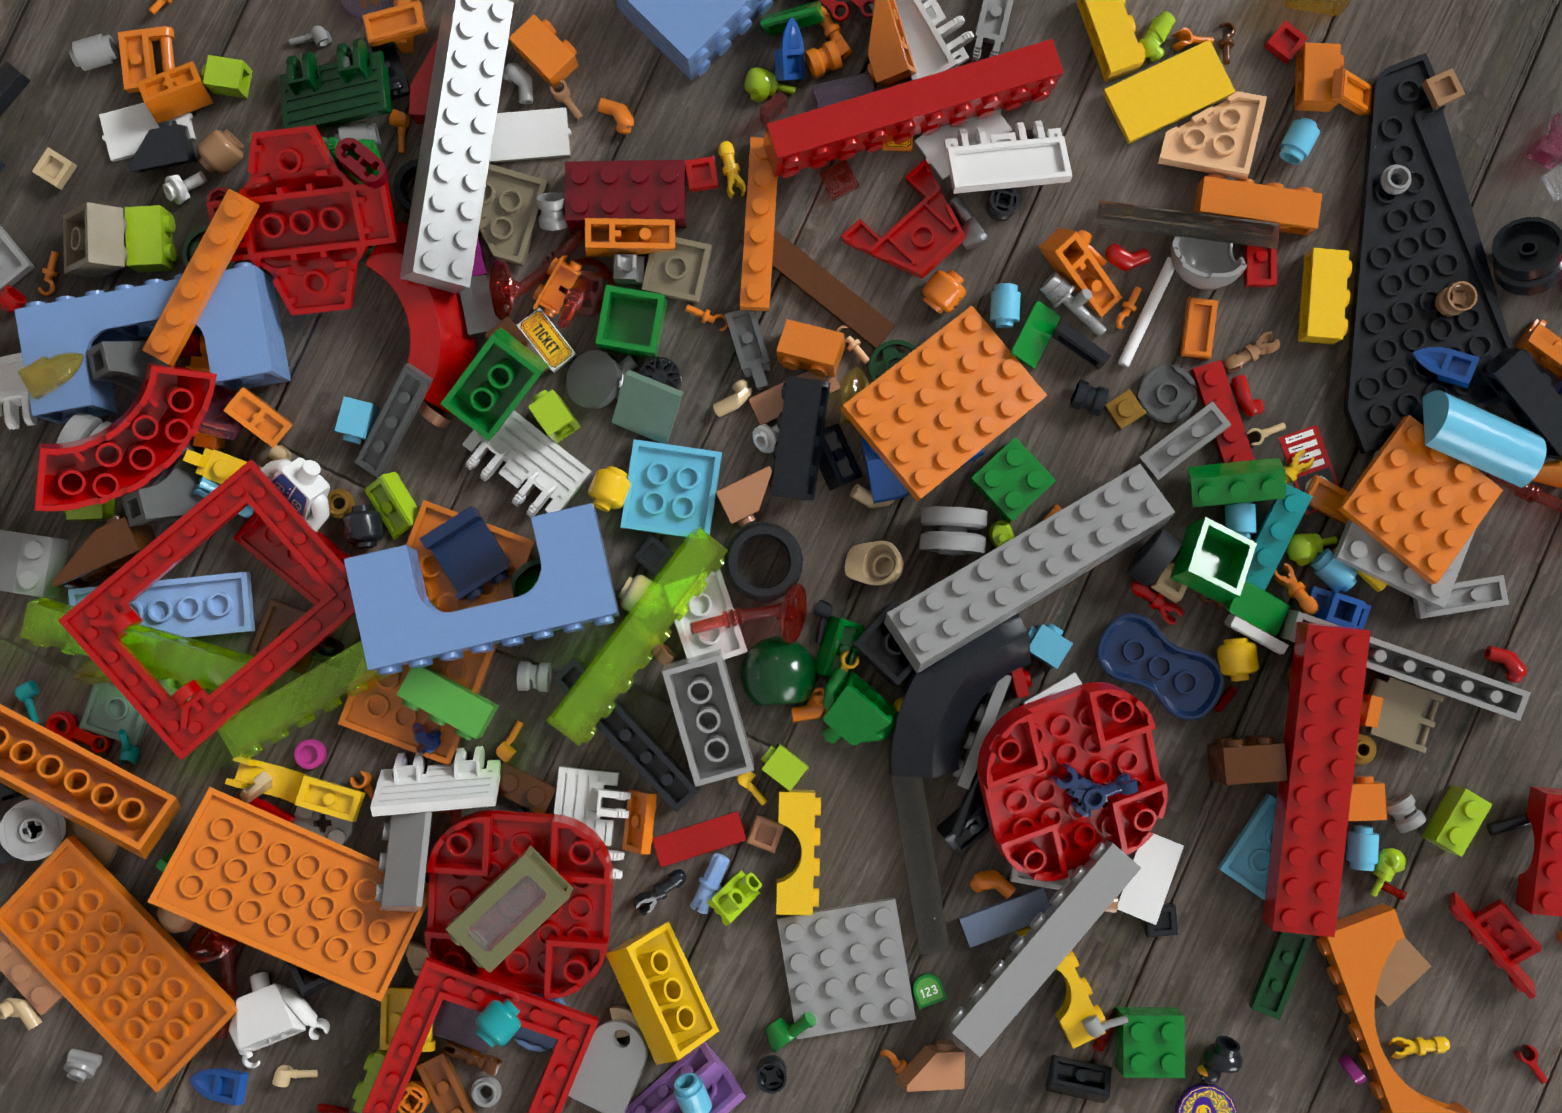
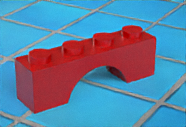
[1515,786,1562,917]

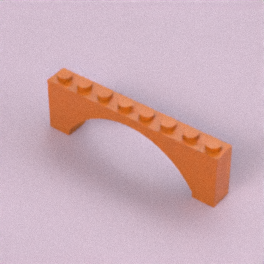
[1316,903,1471,1113]

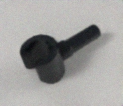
[813,600,833,643]

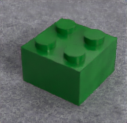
[595,285,668,360]
[968,437,1057,523]
[1170,517,1257,603]
[1116,1007,1185,1078]

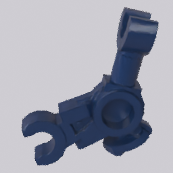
[1052,763,1139,817]

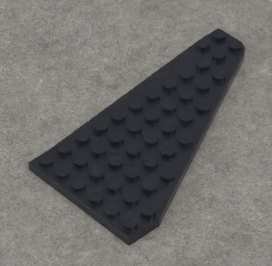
[1344,53,1514,454]

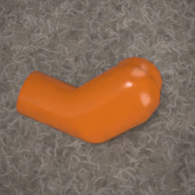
[970,870,1016,899]

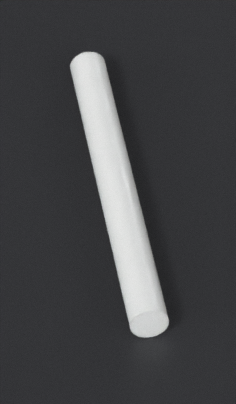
[1118,257,1175,368]

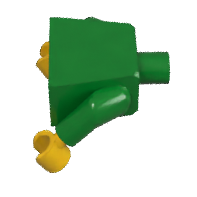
[822,650,904,745]

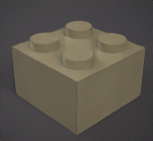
[63,202,128,279]

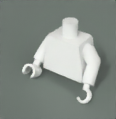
[229,972,330,1069]

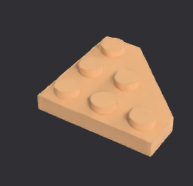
[1158,91,1267,180]

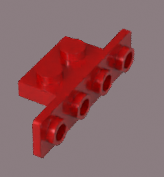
[1449,891,1542,1000]

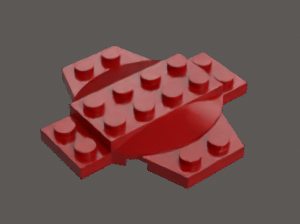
[206,125,399,316]

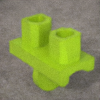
[707,870,762,926]

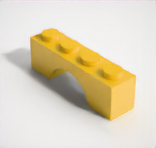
[776,789,821,915]
[1016,926,1106,1049]

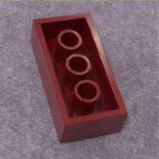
[565,160,687,230]

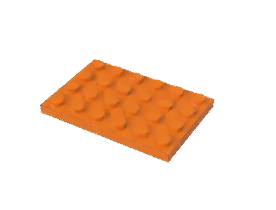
[840,305,1048,502]

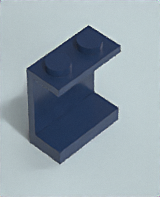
[419,506,515,602]

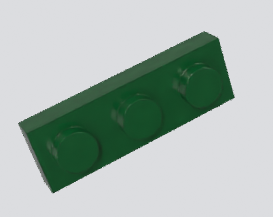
[1248,931,1313,1020]

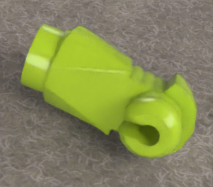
[1139,11,1176,62]

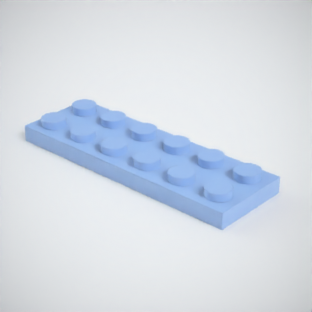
[68,572,255,649]

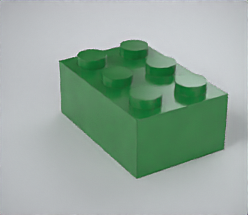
[441,327,549,442]

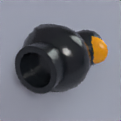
[1197,1036,1243,1085]

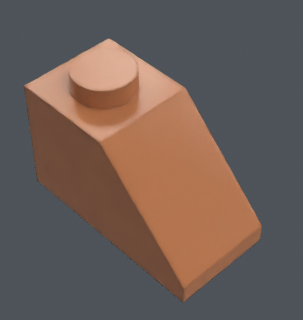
[716,466,772,528]
[896,1040,965,1092]

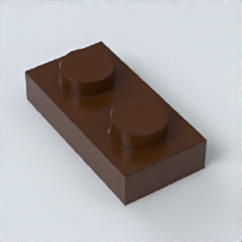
[498,762,557,814]

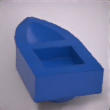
[774,18,805,81]
[1413,347,1480,388]
[190,1067,249,1106]

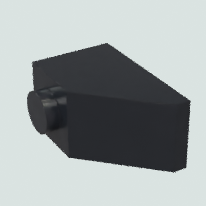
[128,120,197,173]

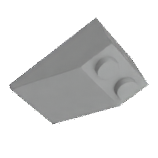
[0,530,69,598]

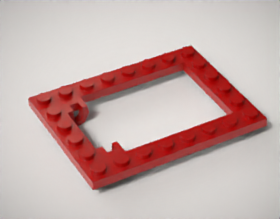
[58,459,355,760]
[362,956,599,1113]

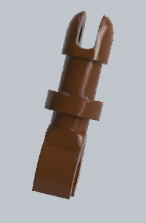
[444,1039,503,1076]

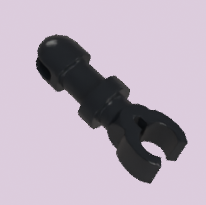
[632,869,686,916]

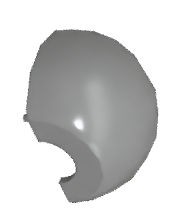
[1171,225,1247,290]

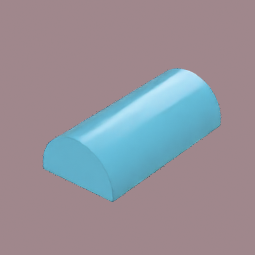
[1423,390,1546,488]

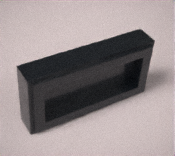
[1052,321,1111,369]

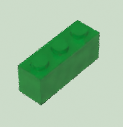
[1187,457,1286,507]

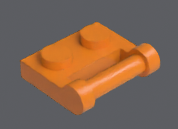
[118,26,175,93]

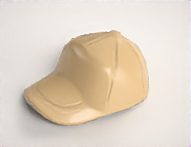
[845,541,904,586]

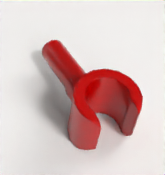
[1514,1044,1548,1084]

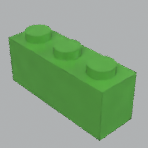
[396,666,499,741]

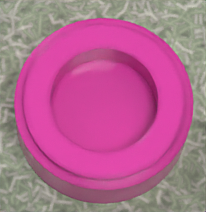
[294,739,327,769]

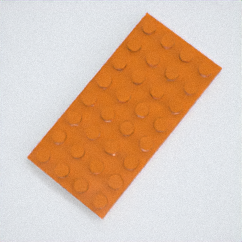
[338,500,536,766]
[147,787,429,1002]
[0,835,238,1093]

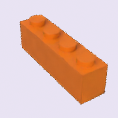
[1192,174,1322,236]

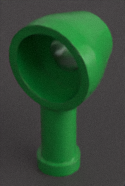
[765,1012,816,1053]

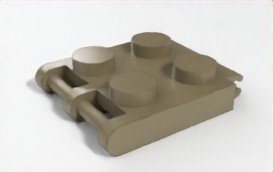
[1366,677,1445,754]

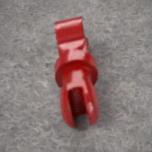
[1131,580,1184,625]

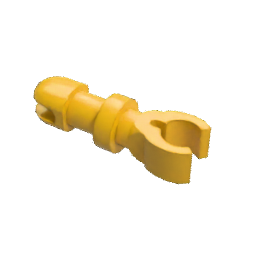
[718,141,746,199]
[1284,449,1314,484]
[1388,1036,1450,1059]

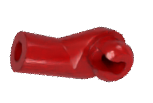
[1105,244,1150,271]
[1231,375,1264,417]
[1484,646,1527,683]

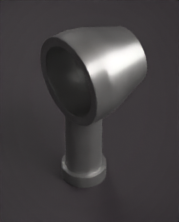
[949,195,990,250]

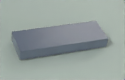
[959,887,1050,948]

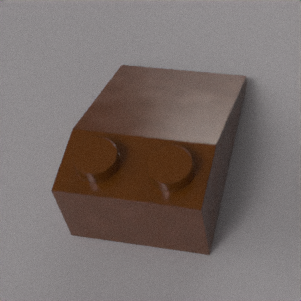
[51,515,156,589]

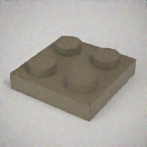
[641,237,712,304]

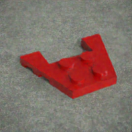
[841,160,965,279]

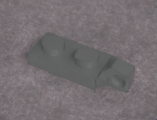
[725,310,771,391]

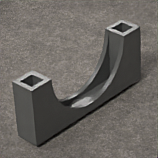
[86,341,204,527]

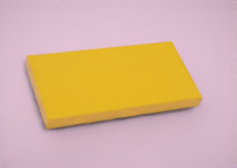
[1102,40,1236,144]

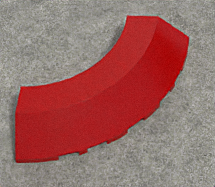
[365,221,477,419]
[34,363,217,511]

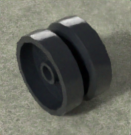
[1492,217,1562,296]

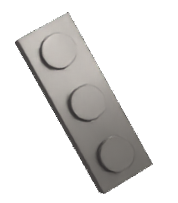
[1140,401,1231,481]
[1412,575,1509,619]

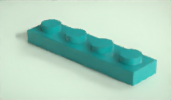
[1245,484,1313,591]

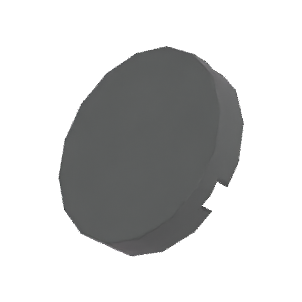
[566,350,622,409]
[1137,365,1197,424]

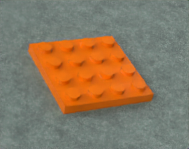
[1337,415,1503,585]

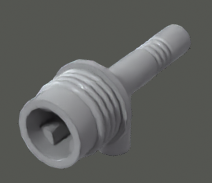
[1040,272,1107,337]

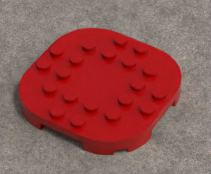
[977,682,1168,881]
[424,810,613,999]

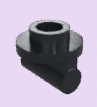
[311,637,344,669]

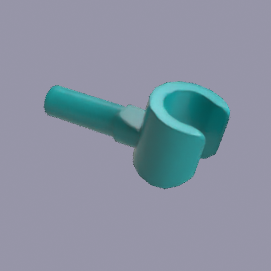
[15,680,40,723]
[117,729,140,766]

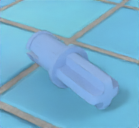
[690,853,730,914]

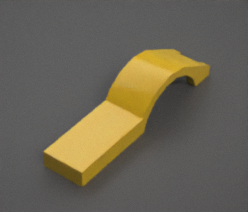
[225,755,365,822]

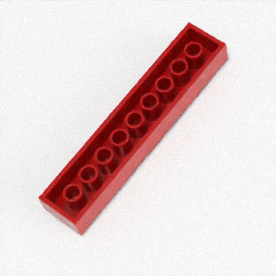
[763,39,1064,178]
[1263,621,1371,937]

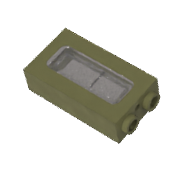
[446,845,574,973]

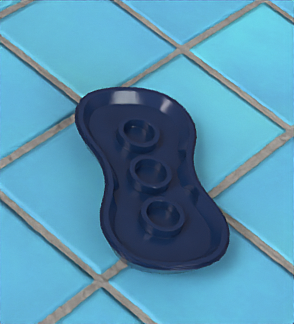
[1096,613,1225,721]

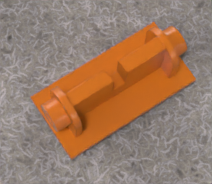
[532,255,582,318]

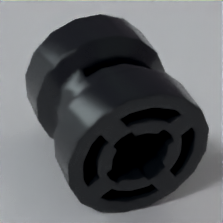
[986,188,1019,222]
[1070,379,1109,417]
[756,1055,787,1094]

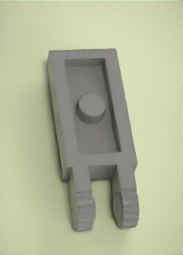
[971,0,1013,62]

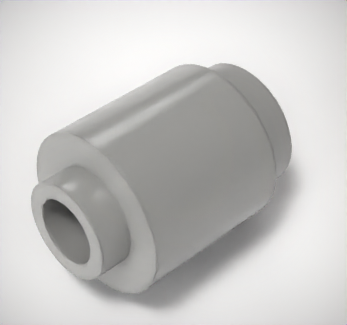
[69,34,119,71]
[335,121,381,147]

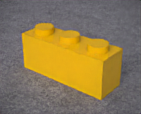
[1076,0,1146,83]
[1298,248,1352,344]

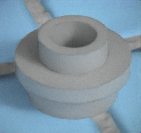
[1380,164,1411,195]
[471,1076,502,1108]

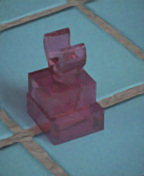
[1525,113,1562,170]

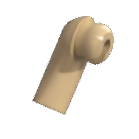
[713,379,752,417]
[0,998,43,1031]

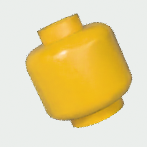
[587,466,631,512]
[1217,637,1259,681]

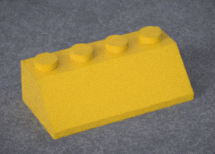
[606,921,719,1065]

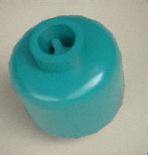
[474,999,521,1048]

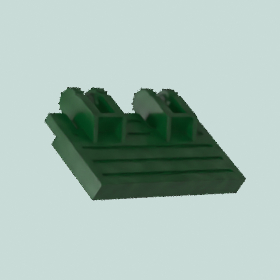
[279,39,392,129]

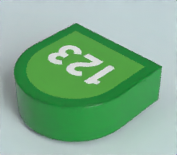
[912,972,947,1009]

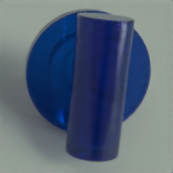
[412,723,442,755]

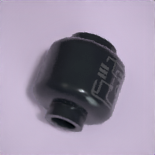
[342,505,384,549]

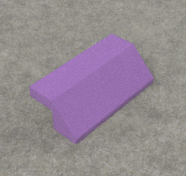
[626,1042,747,1113]

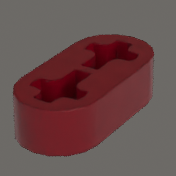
[335,138,389,188]

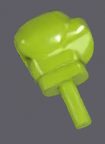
[744,67,796,103]
[989,520,1015,548]
[1286,533,1337,566]
[1369,848,1406,897]

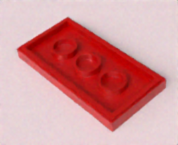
[232,511,351,605]

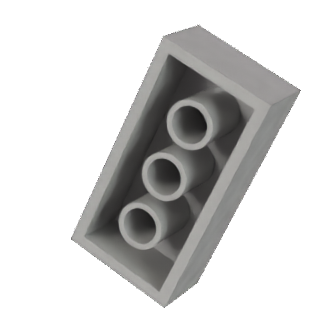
[662,649,754,787]

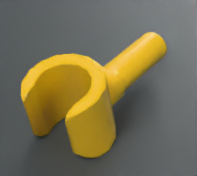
[736,771,767,806]

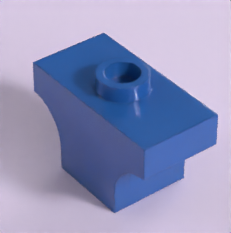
[1302,586,1371,629]

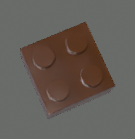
[1207,735,1288,785]

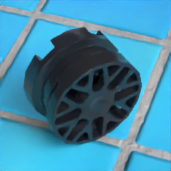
[640,357,682,390]

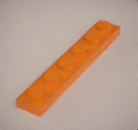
[740,137,778,311]
[142,189,260,366]

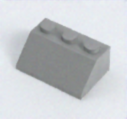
[374,812,432,913]

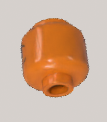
[922,269,966,315]

